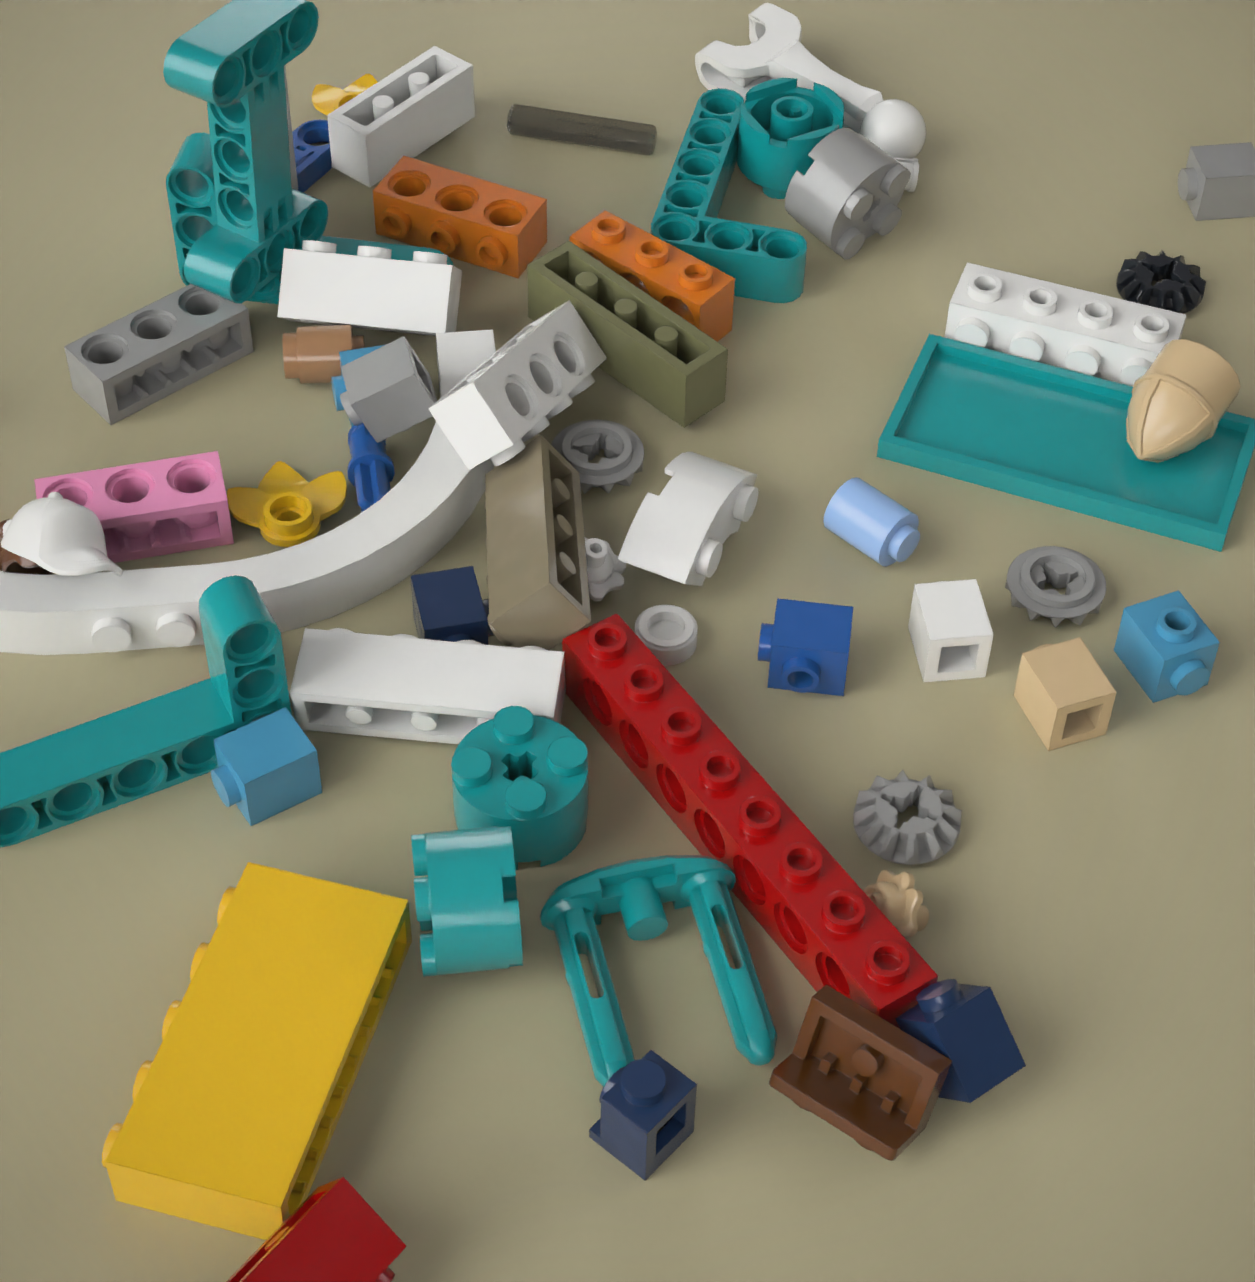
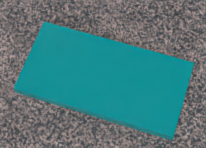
[877,334,1255,552]

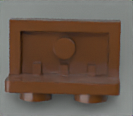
[769,985,952,1161]

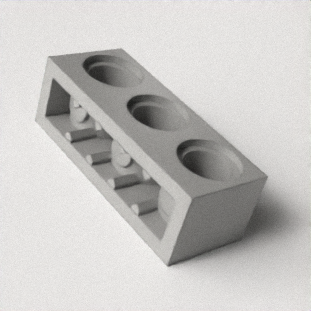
[64,284,254,425]

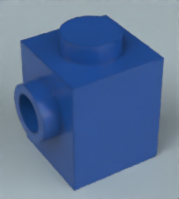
[758,598,854,696]

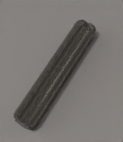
[507,104,657,155]

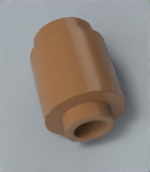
[282,324,365,384]

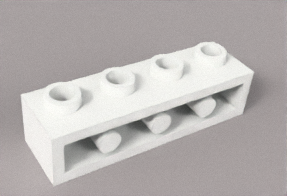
[945,262,1186,387]
[290,628,566,744]

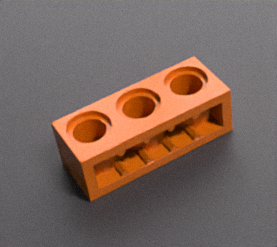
[373,156,547,279]
[570,210,735,342]

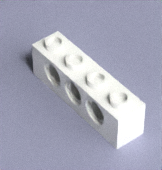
[428,300,607,470]

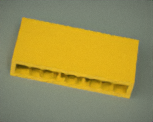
[102,862,412,1240]

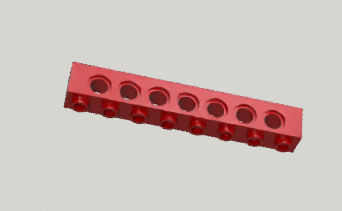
[562,613,938,1029]

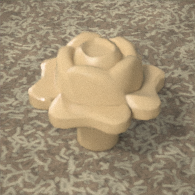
[863,870,929,938]

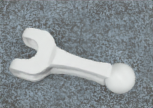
[695,3,926,159]

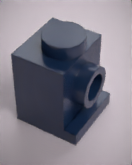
[589,1050,697,1181]

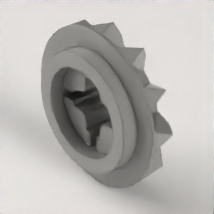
[551,420,644,494]
[1005,546,1106,628]
[853,770,962,865]

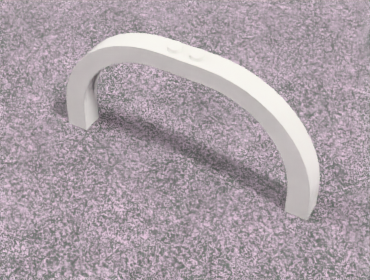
[0,329,496,655]

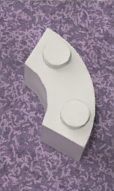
[617,452,759,586]

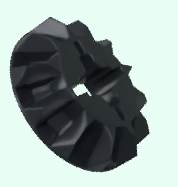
[1116,250,1206,314]

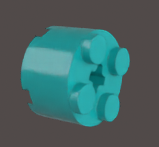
[737,78,844,199]
[451,706,588,870]
[411,826,523,977]

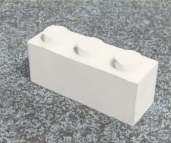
[327,46,475,188]
[277,240,462,336]

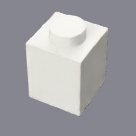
[908,579,994,683]

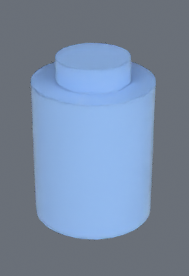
[823,477,920,566]

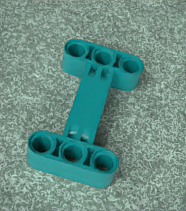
[163,0,329,304]

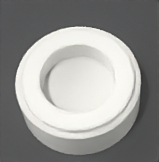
[634,605,698,666]

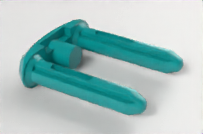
[540,855,778,1087]

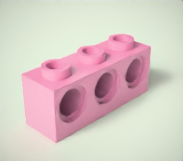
[34,451,234,563]

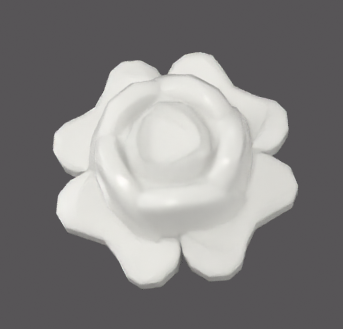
[585,538,626,601]

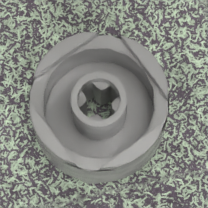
[785,128,911,260]

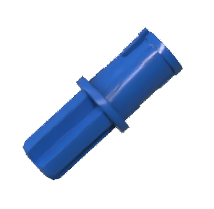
[347,423,395,513]

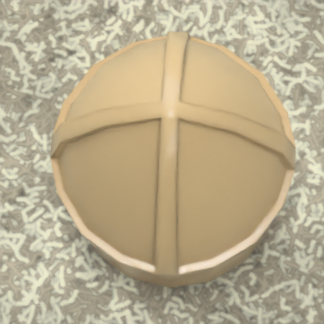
[1126,339,1241,463]

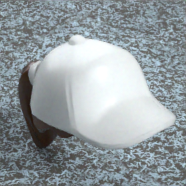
[0,492,123,576]

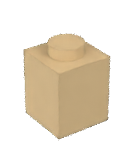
[1013,637,1117,751]

